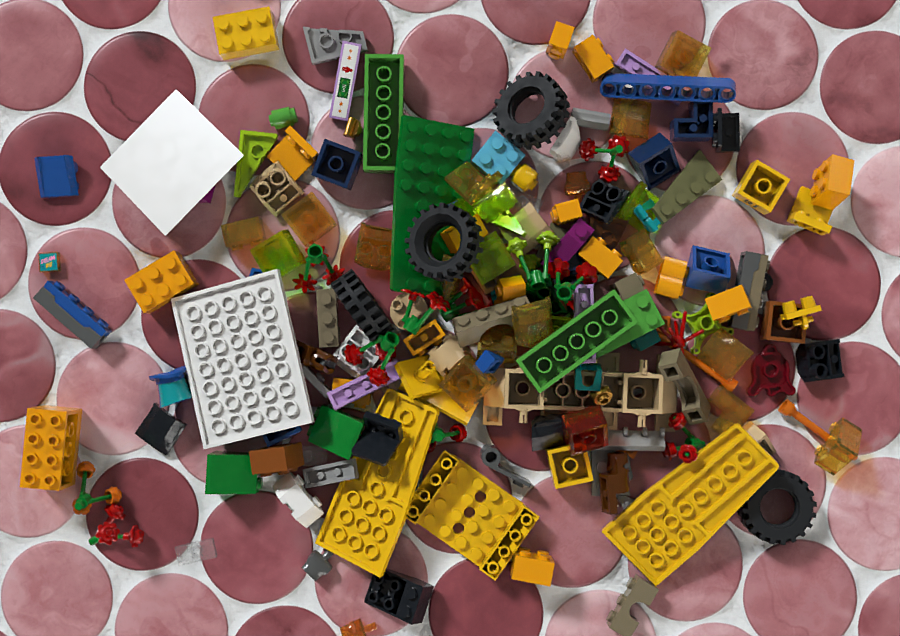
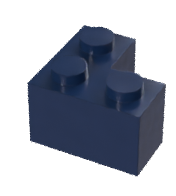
[670,101,713,142]

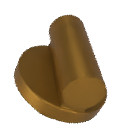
[343,117,362,139]
[590,385,612,405]

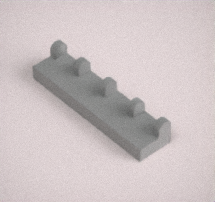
[586,427,666,451]

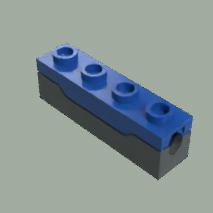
[33,281,112,349]

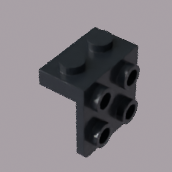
[712,108,740,153]
[351,411,404,466]

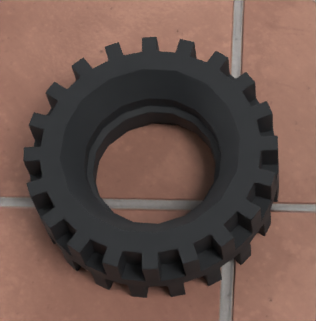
[492,71,570,150]
[405,203,484,282]
[331,269,395,342]
[737,469,817,545]

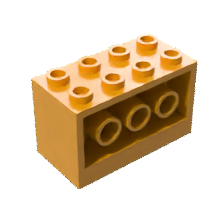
[20,405,82,491]

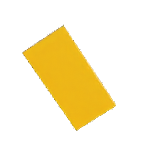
[398,356,484,426]

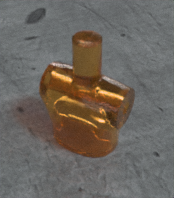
[564,171,591,204]
[340,618,377,636]

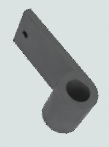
[480,444,531,488]

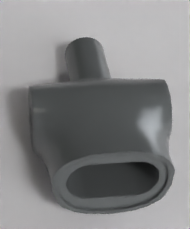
[301,550,334,582]

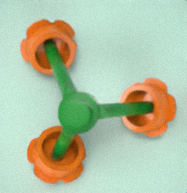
[72,461,122,515]

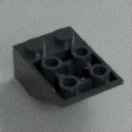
[364,568,434,625]

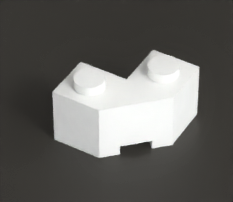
[272,472,324,528]

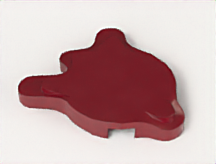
[746,344,796,397]

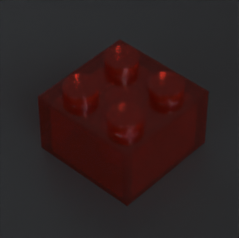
[562,405,608,456]

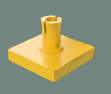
[394,355,444,400]

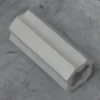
[571,108,611,131]

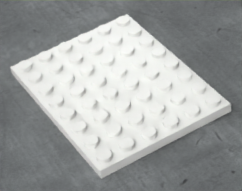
[171,269,315,449]

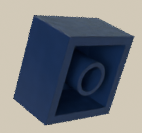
[311,139,363,191]

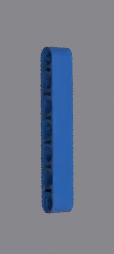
[600,73,736,103]

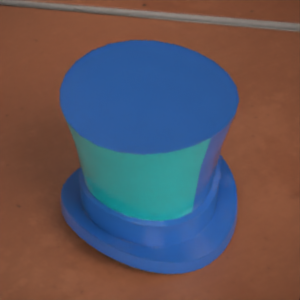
[149,365,192,408]

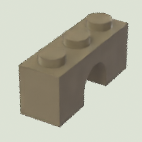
[316,289,341,348]
[606,574,659,636]

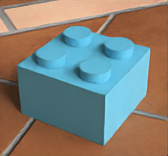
[471,130,526,188]

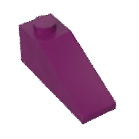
[541,218,594,267]

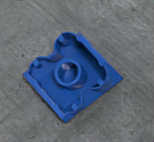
[34,155,79,198]

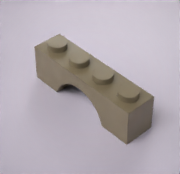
[452,295,534,348]
[658,348,711,425]

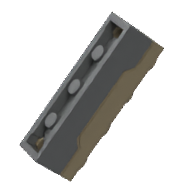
[727,251,770,331]

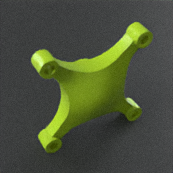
[672,292,734,354]

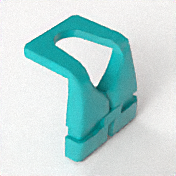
[633,199,661,233]
[574,363,602,391]

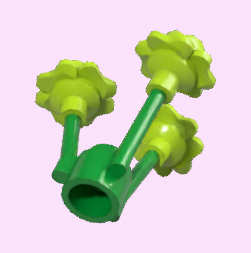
[506,231,560,290]

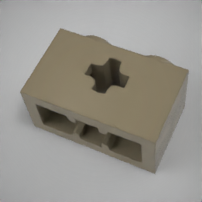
[609,272,645,300]

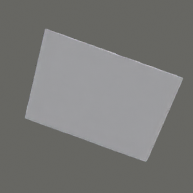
[100,90,244,236]

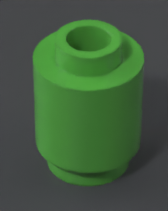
[269,107,298,129]

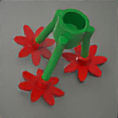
[292,243,345,293]
[401,289,450,335]

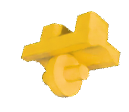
[780,296,822,330]

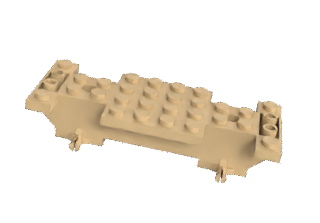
[483,348,677,432]

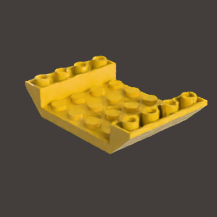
[406,450,540,581]

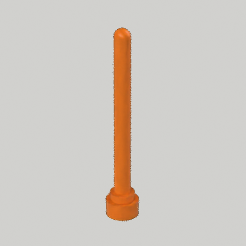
[658,333,738,394]
[778,399,858,460]

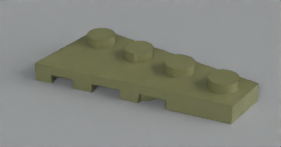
[651,149,723,224]

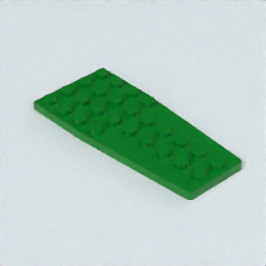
[390,115,475,297]

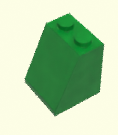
[307,404,365,460]
[205,451,263,494]

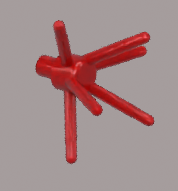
[654,311,704,356]

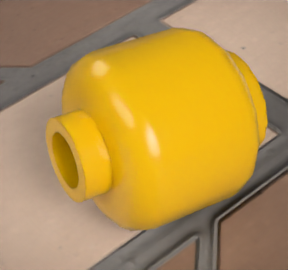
[510,163,539,192]

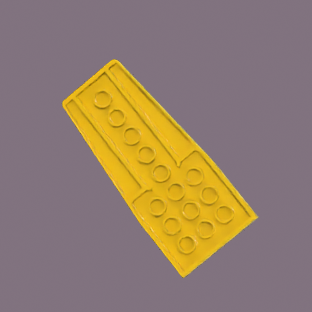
[315,388,440,578]
[602,423,779,586]

